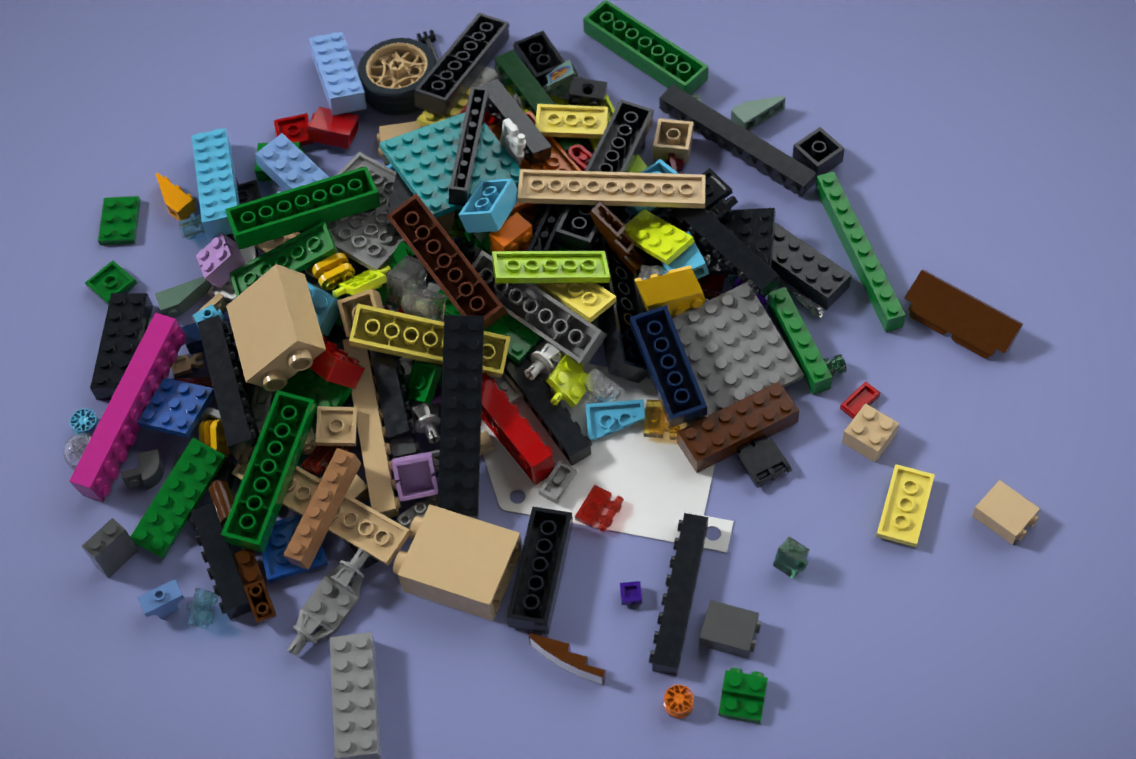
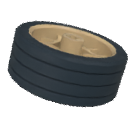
[358,38,437,115]

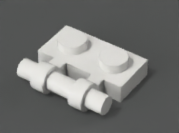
[500,118,526,165]

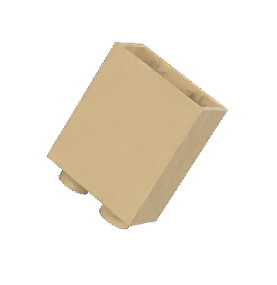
[226,264,326,391]
[393,504,523,621]

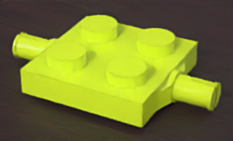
[332,266,392,298]
[546,354,593,408]

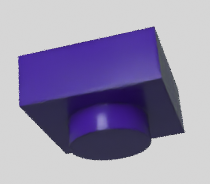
[620,581,642,605]

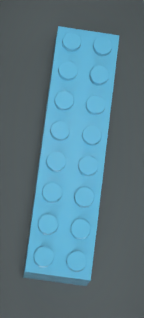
[191,128,240,239]

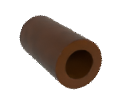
[208,480,234,525]

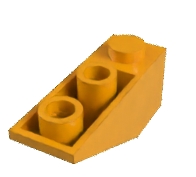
[155,173,197,223]

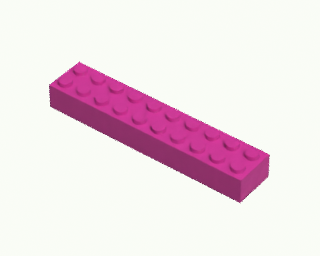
[69,313,186,502]

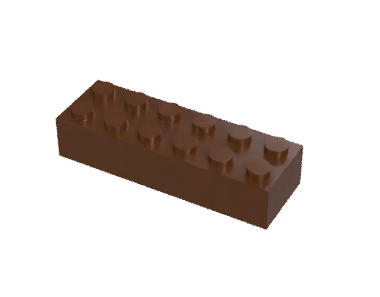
[677,381,800,473]

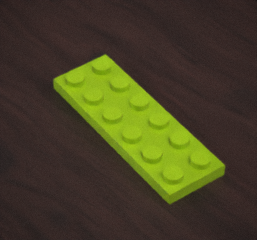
[492,251,610,284]

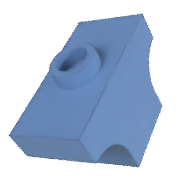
[137,579,185,619]

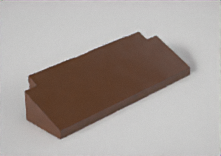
[904,269,1023,358]

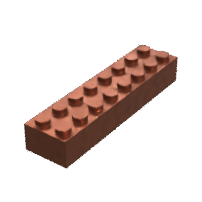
[386,193,508,331]

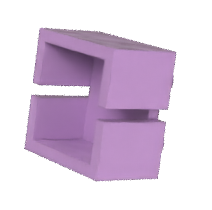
[196,233,245,288]
[392,451,439,502]

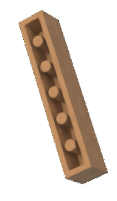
[283,448,361,570]

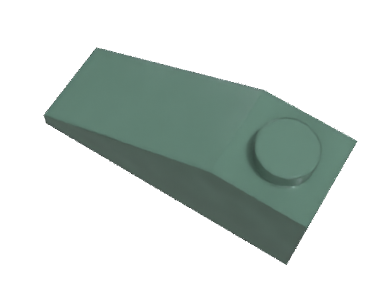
[731,96,786,131]
[155,276,212,318]

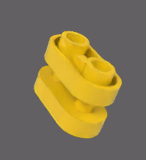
[312,253,355,290]
[199,420,230,457]

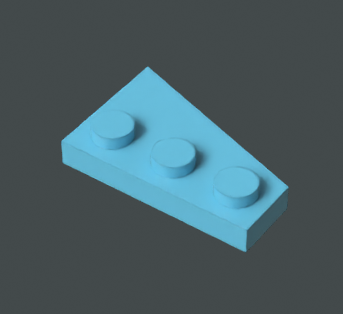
[585,399,645,442]

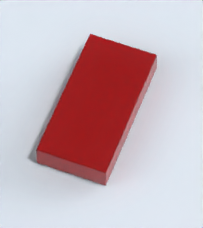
[840,381,880,419]

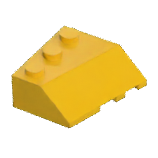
[634,266,706,318]

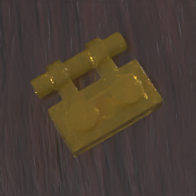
[644,399,680,440]

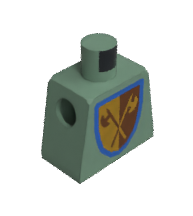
[542,59,580,98]

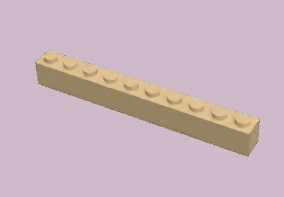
[343,339,402,518]

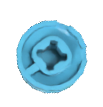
[70,409,100,439]

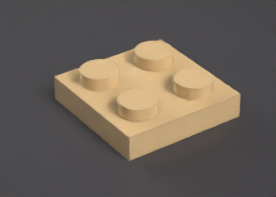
[315,406,357,446]

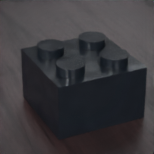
[792,127,845,178]

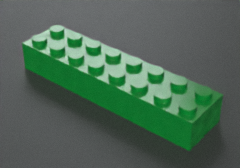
[583,0,708,95]
[225,166,380,250]
[221,390,317,553]

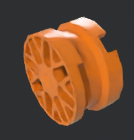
[664,685,694,719]

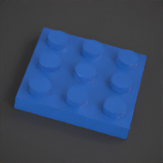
[137,378,215,438]
[261,514,328,583]

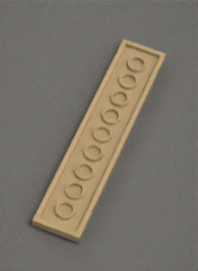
[517,169,706,208]
[231,463,411,566]

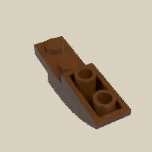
[232,548,277,624]

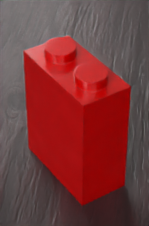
[306,107,359,149]

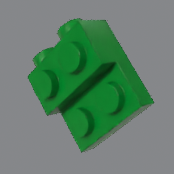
[718,668,768,724]

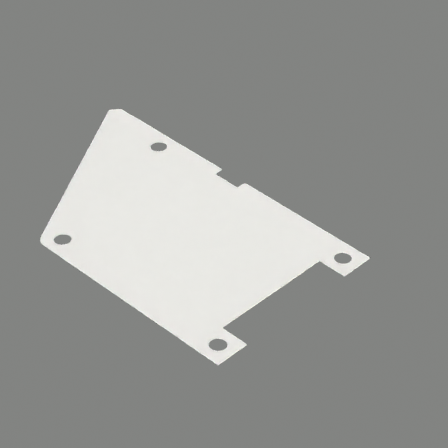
[481,346,734,553]

